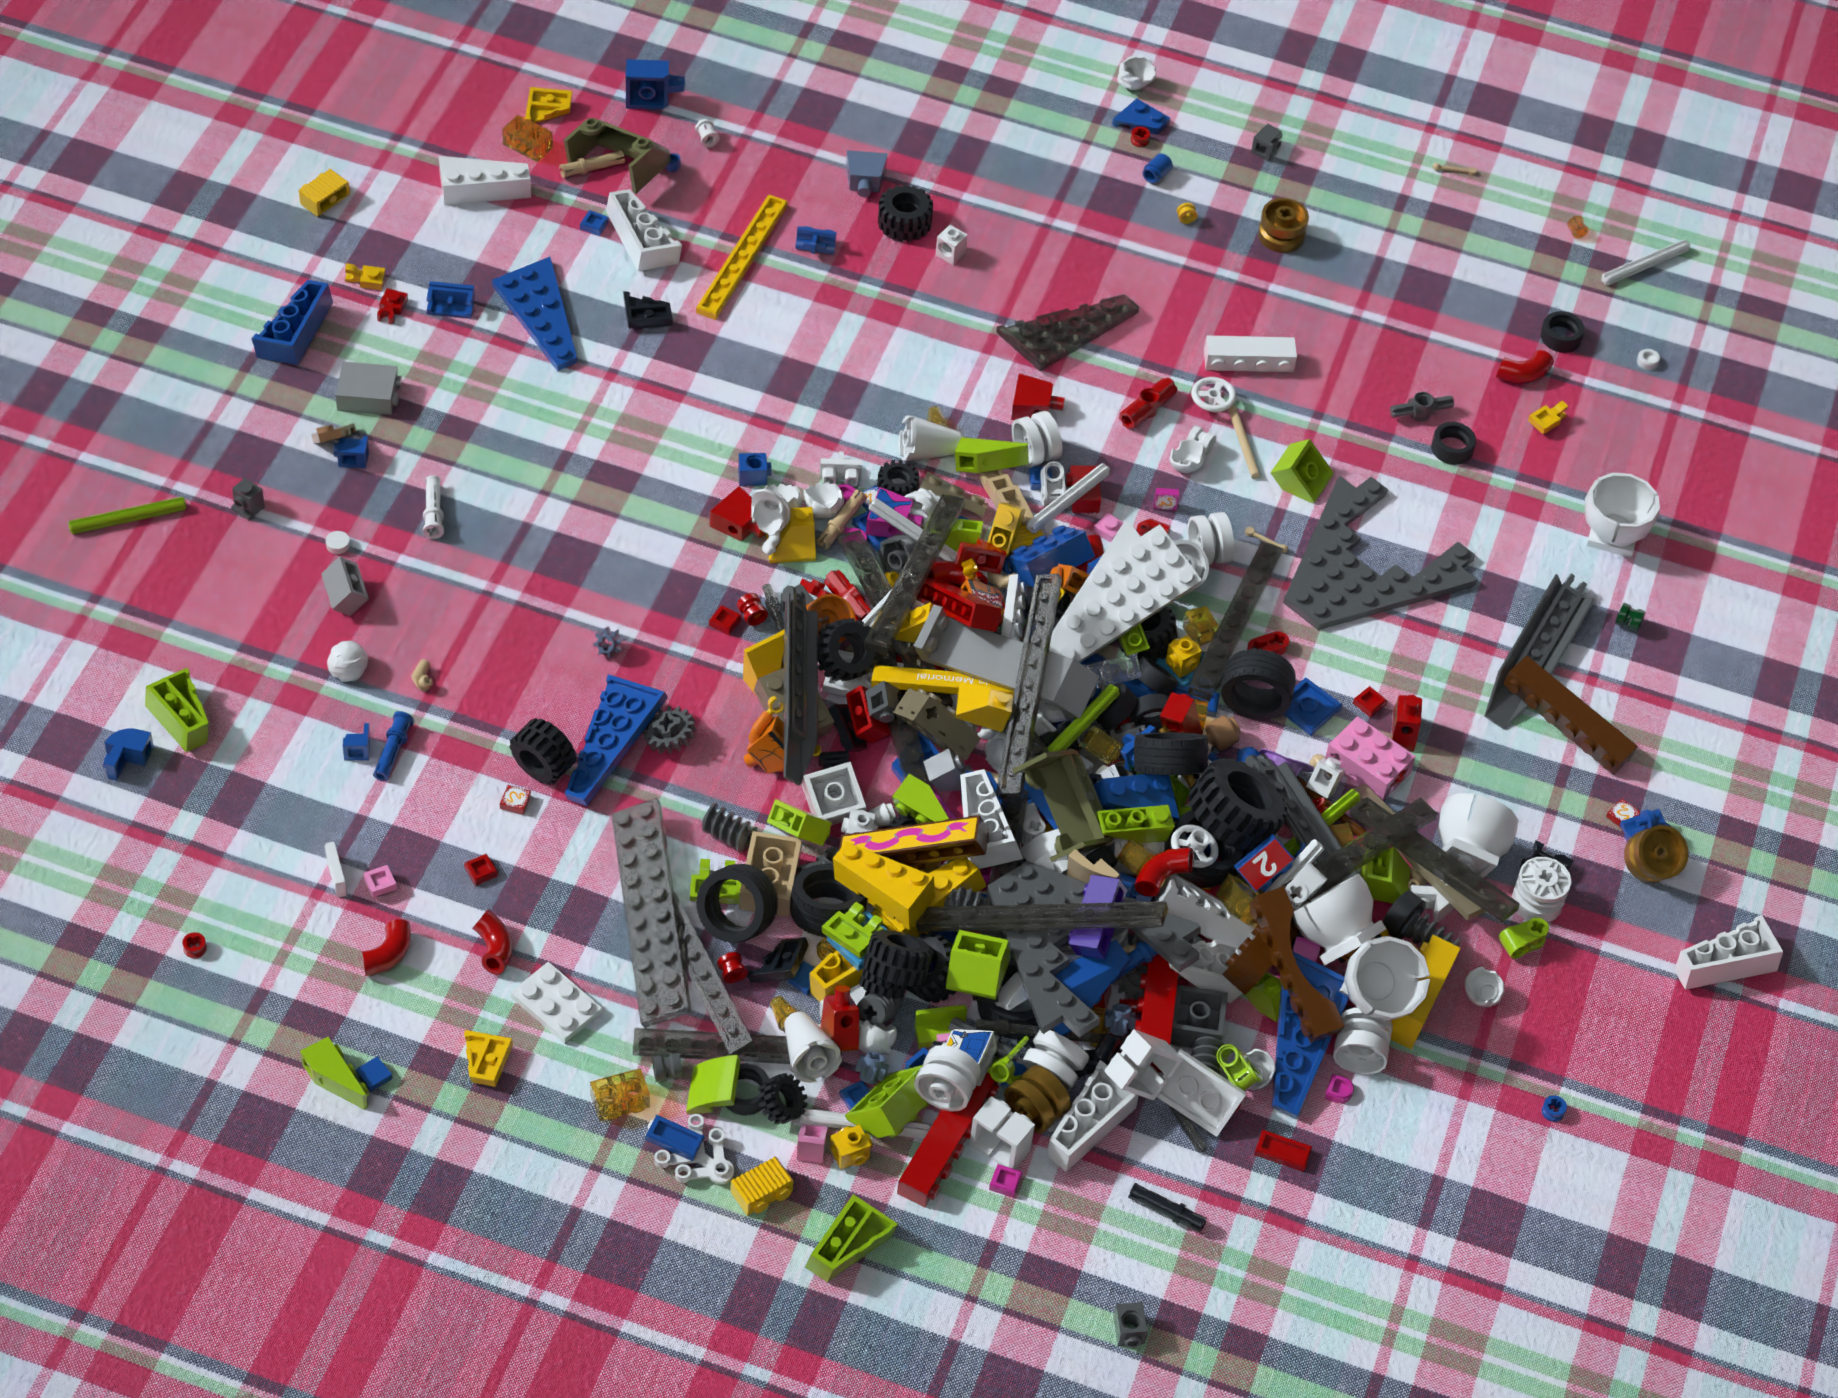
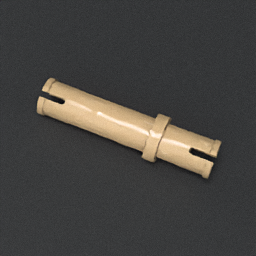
[559,150,625,178]
[816,490,867,550]

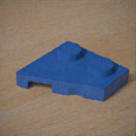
[1112,98,1170,135]

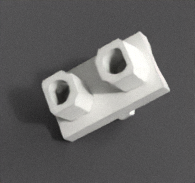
[820,451,862,487]

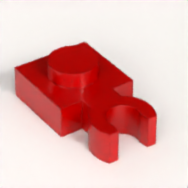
[377,288,408,325]
[800,578,832,598]

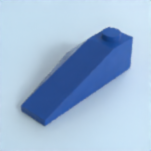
[1053,939,1131,1036]

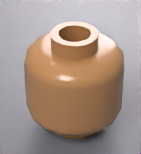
[1205,715,1241,751]

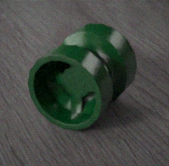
[1615,602,1646,633]

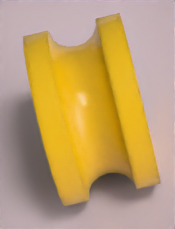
[1176,202,1198,224]

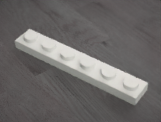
[1001,574,1028,641]

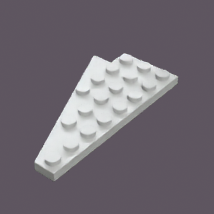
[1041,519,1202,663]

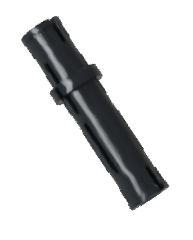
[1128,1183,1207,1233]

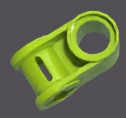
[1498,917,1549,959]
[1217,1044,1263,1091]

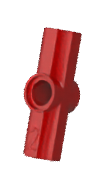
[1119,377,1178,429]
[824,570,872,621]

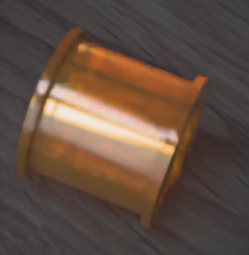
[1567,216,1589,238]

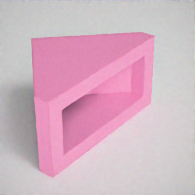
[797,1123,828,1164]

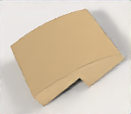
[1067,849,1120,883]

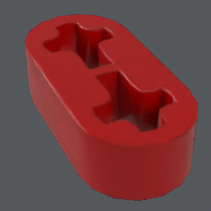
[1247,631,1289,655]

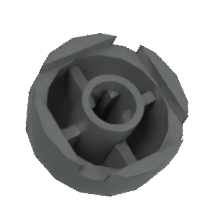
[877,535,924,578]

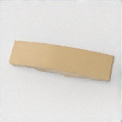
[976,469,1034,525]

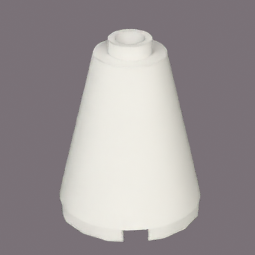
[899,415,963,461]
[784,1012,842,1083]

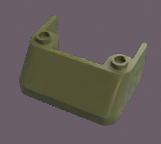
[563,118,671,194]
[1012,749,1114,862]

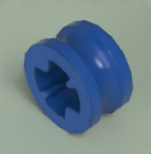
[1541,1095,1567,1122]

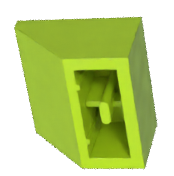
[1360,840,1410,904]
[946,930,1011,1000]

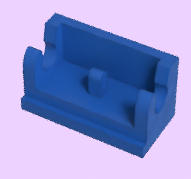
[426,281,475,319]

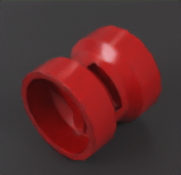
[737,593,768,626]

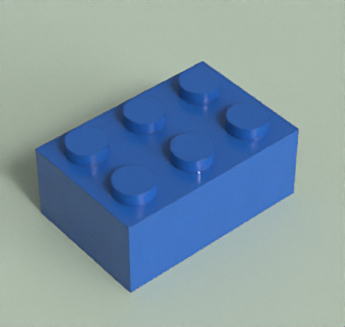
[1007,525,1095,588]

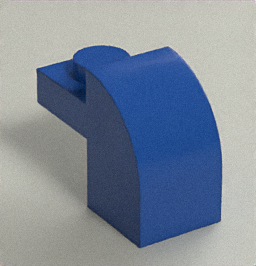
[103,728,154,781]

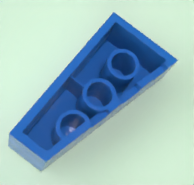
[251,280,333,365]

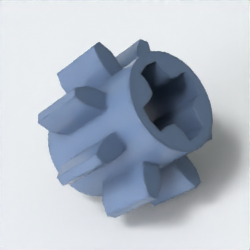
[593,627,625,658]
[1104,1003,1136,1036]
[855,1051,889,1084]

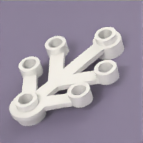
[648,1114,734,1185]

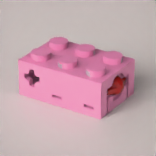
[1325,716,1416,801]

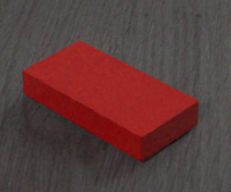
[1254,1129,1312,1172]

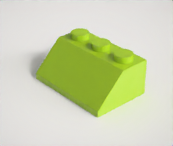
[845,1065,930,1138]

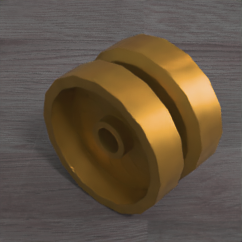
[1258,198,1309,253]
[1624,825,1689,883]
[1004,1065,1071,1134]

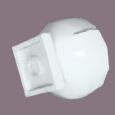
[1585,473,1660,557]
[1437,793,1519,882]
[1292,874,1386,965]
[1339,936,1430,1021]

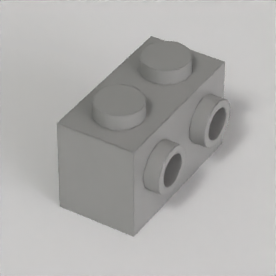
[321,556,369,616]

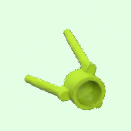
[987,1036,1029,1084]

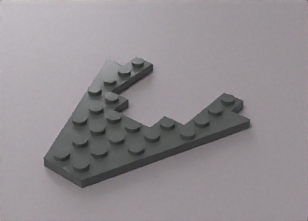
[1283,476,1477,630]
[988,861,1201,1037]

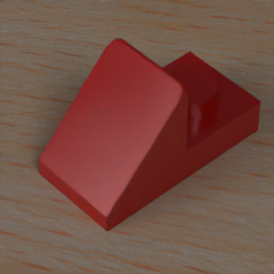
[954,538,1007,574]

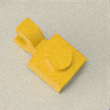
[345,263,385,290]
[1528,400,1568,435]

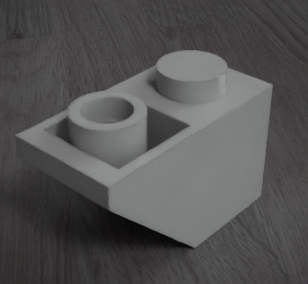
[923,749,974,791]

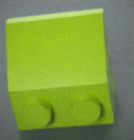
[1270,439,1334,503]

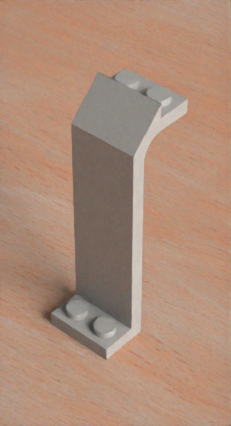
[914,605,1100,723]

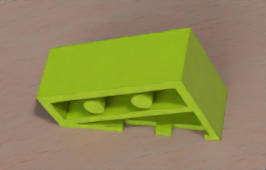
[145,667,209,753]
[805,1194,898,1282]

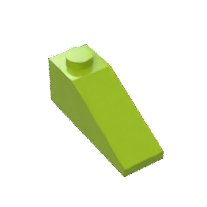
[767,799,832,846]

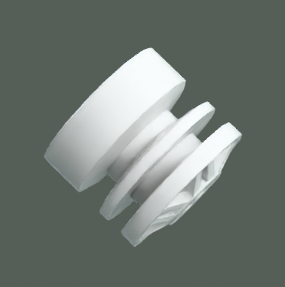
[1511,857,1571,923]
[1333,1008,1393,1074]

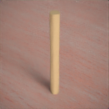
[1228,406,1260,479]

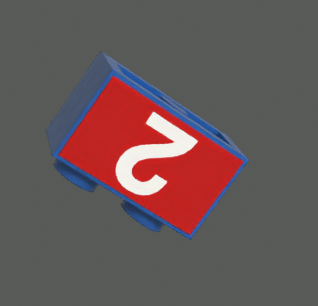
[1234,833,1295,892]

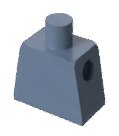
[846,150,888,197]

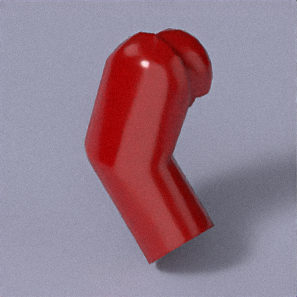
[1136,519,1171,536]

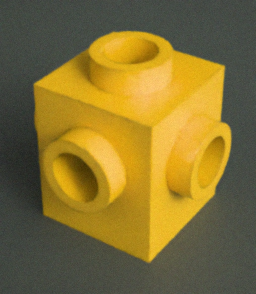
[1166,635,1202,678]
[830,1124,873,1170]

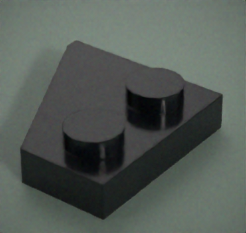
[623,291,673,329]
[828,704,867,752]
[747,937,809,983]

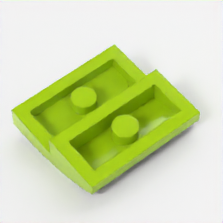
[686,1055,741,1114]

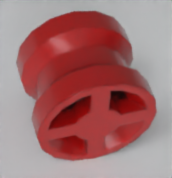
[717,952,748,984]

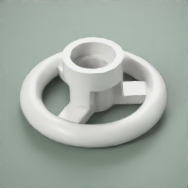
[1191,377,1236,412]
[1171,825,1219,868]

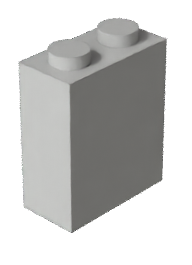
[336,361,402,415]

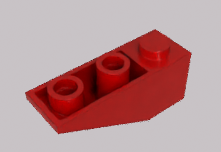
[1160,692,1203,735]

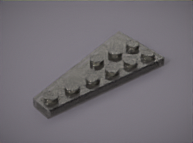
[996,294,1140,372]

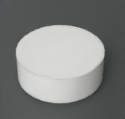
[1637,349,1660,370]
[326,531,350,554]

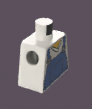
[931,1029,997,1086]

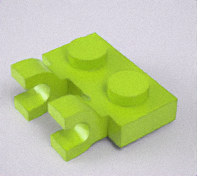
[690,859,742,904]
[822,902,884,959]

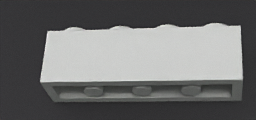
[1204,335,1297,372]

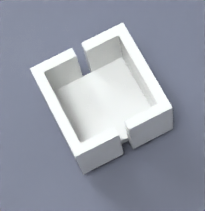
[1104,1029,1183,1101]
[969,1096,1035,1169]

